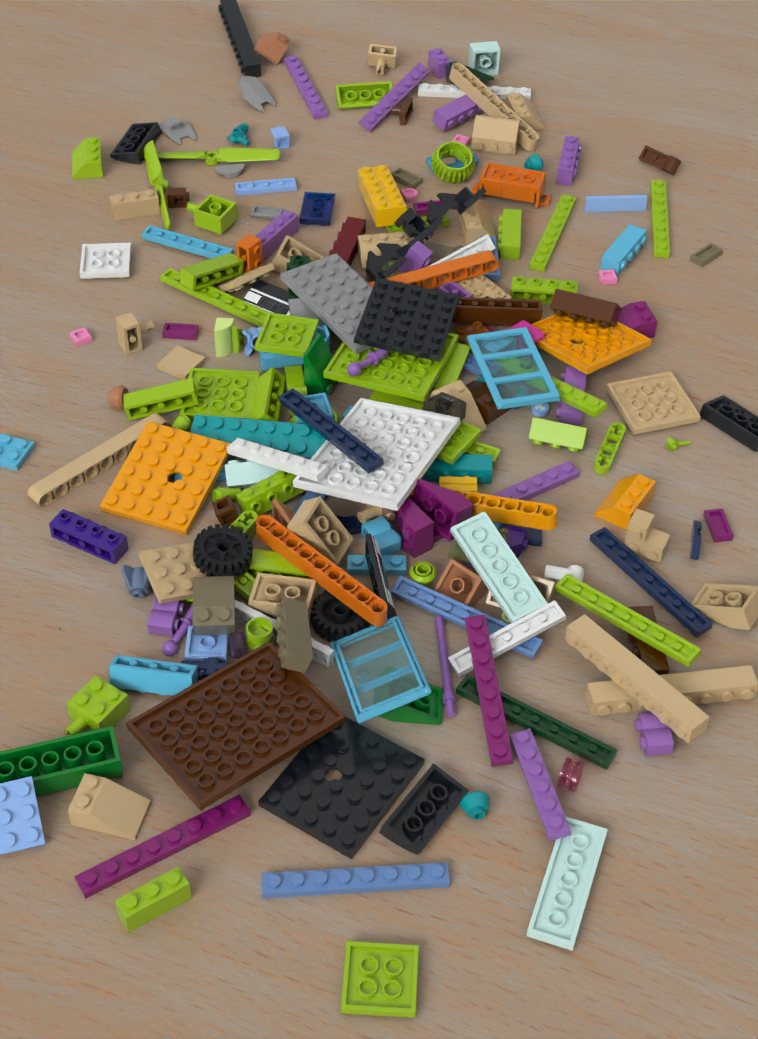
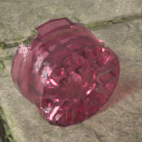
[557,757,584,793]

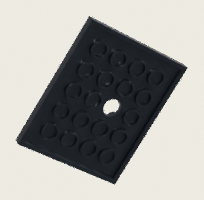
[354,278,459,362]
[258,717,425,859]

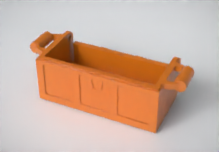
[472,162,552,208]

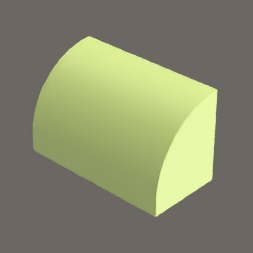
[214,318,234,357]

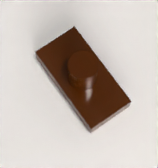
[392,97,414,125]

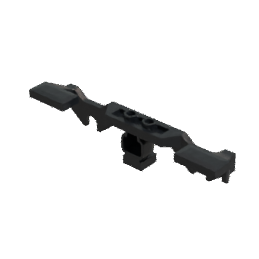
[366,187,487,281]

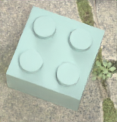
[468,41,500,75]

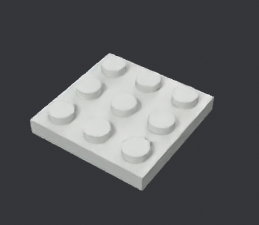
[80,242,131,279]

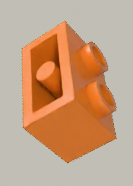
[236,234,263,273]

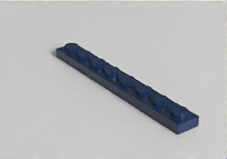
[278,388,384,473]
[590,527,713,637]

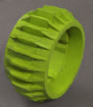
[431,142,475,184]

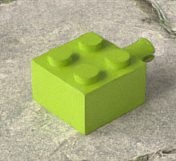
[187,194,238,235]
[64,675,130,736]

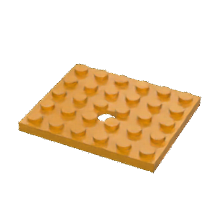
[531,314,652,375]
[100,421,231,535]

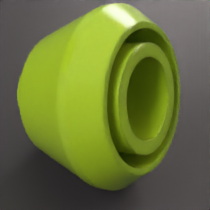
[409,561,437,587]

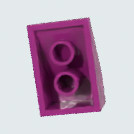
[618,301,657,338]
[412,479,474,542]
[396,497,434,558]

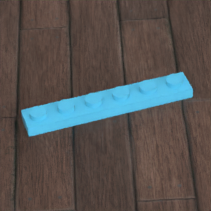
[141,225,234,259]

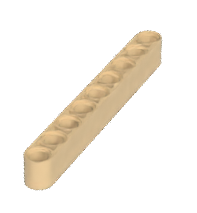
[449,62,539,152]
[27,413,171,507]

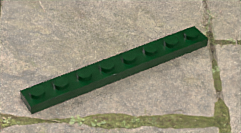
[456,675,618,770]

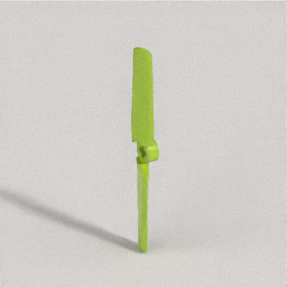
[144,140,171,230]
[144,147,280,165]

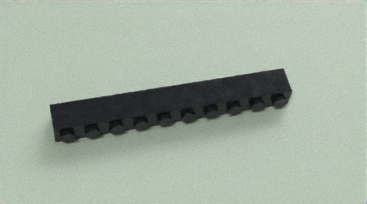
[218,0,261,77]

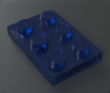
[299,192,335,226]

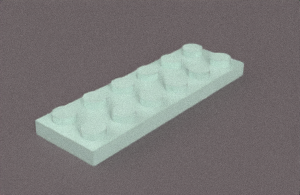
[450,511,548,623]
[526,816,608,951]

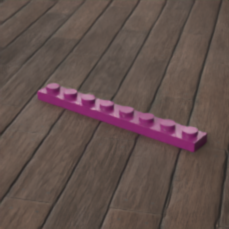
[465,615,513,767]
[74,794,251,899]

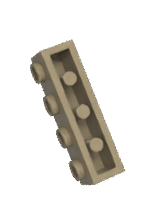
[274,597,313,673]

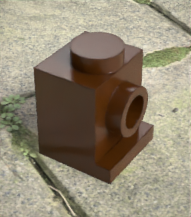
[167,186,190,208]
[212,495,239,527]

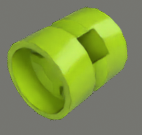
[246,617,274,652]

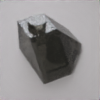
[423,392,466,422]

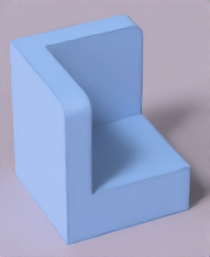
[270,126,290,150]

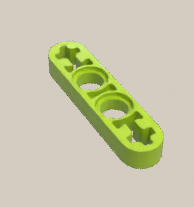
[594,422,626,475]

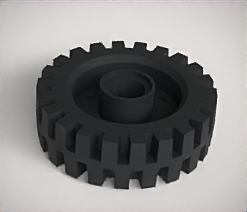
[193,524,253,579]
[311,590,370,642]

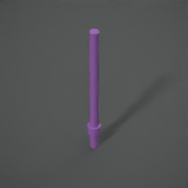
[435,616,456,718]

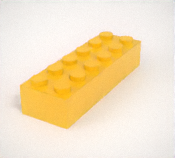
[358,165,407,227]

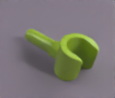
[665,437,691,451]

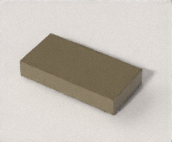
[391,168,423,189]
[690,243,723,267]

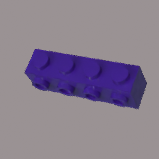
[49,509,129,564]

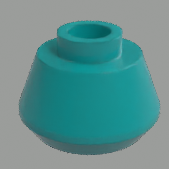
[524,153,544,171]
[460,790,490,820]

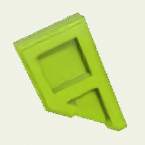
[231,326,245,354]

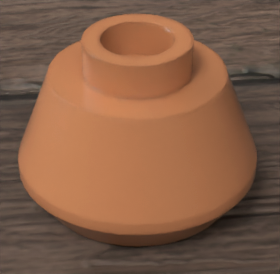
[107,385,129,410]

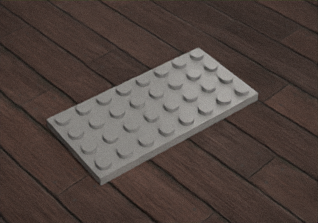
[280,253,402,354]

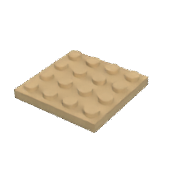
[606,371,701,435]

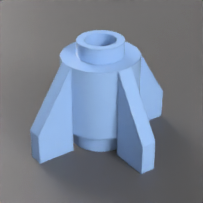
[242,327,262,356]

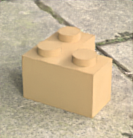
[625,508,670,563]

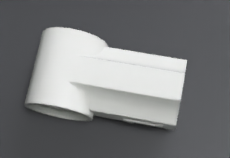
[544,565,585,582]

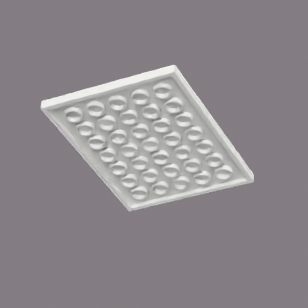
[293,398,460,511]

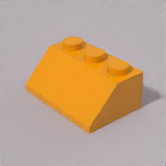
[594,474,656,530]

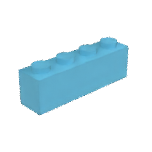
[600,224,648,275]
[109,655,198,696]

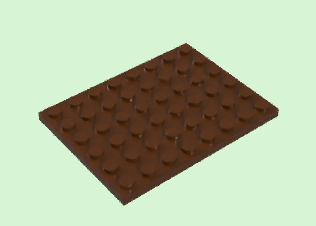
[126,642,346,811]

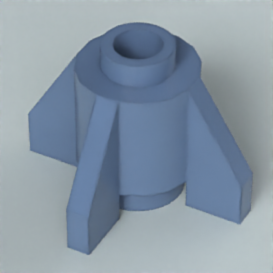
[122,564,152,598]

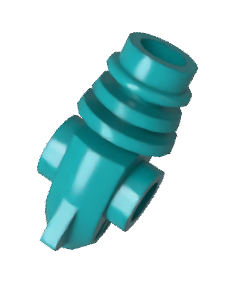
[227,123,250,147]

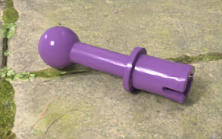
[347,349,388,376]
[162,605,193,656]

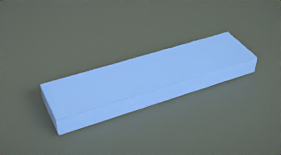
[235,178,297,196]
[584,195,647,212]

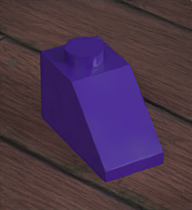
[503,524,529,558]

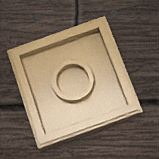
[157,345,206,380]

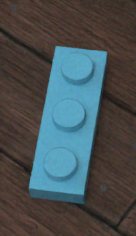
[347,555,406,575]

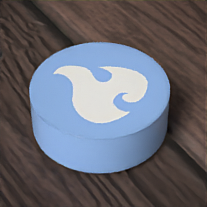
[531,403,549,417]

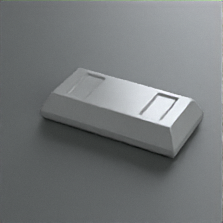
[250,205,284,220]

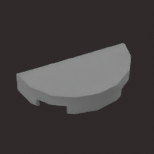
[215,163,245,178]

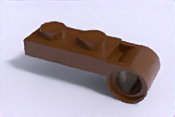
[638,145,681,176]

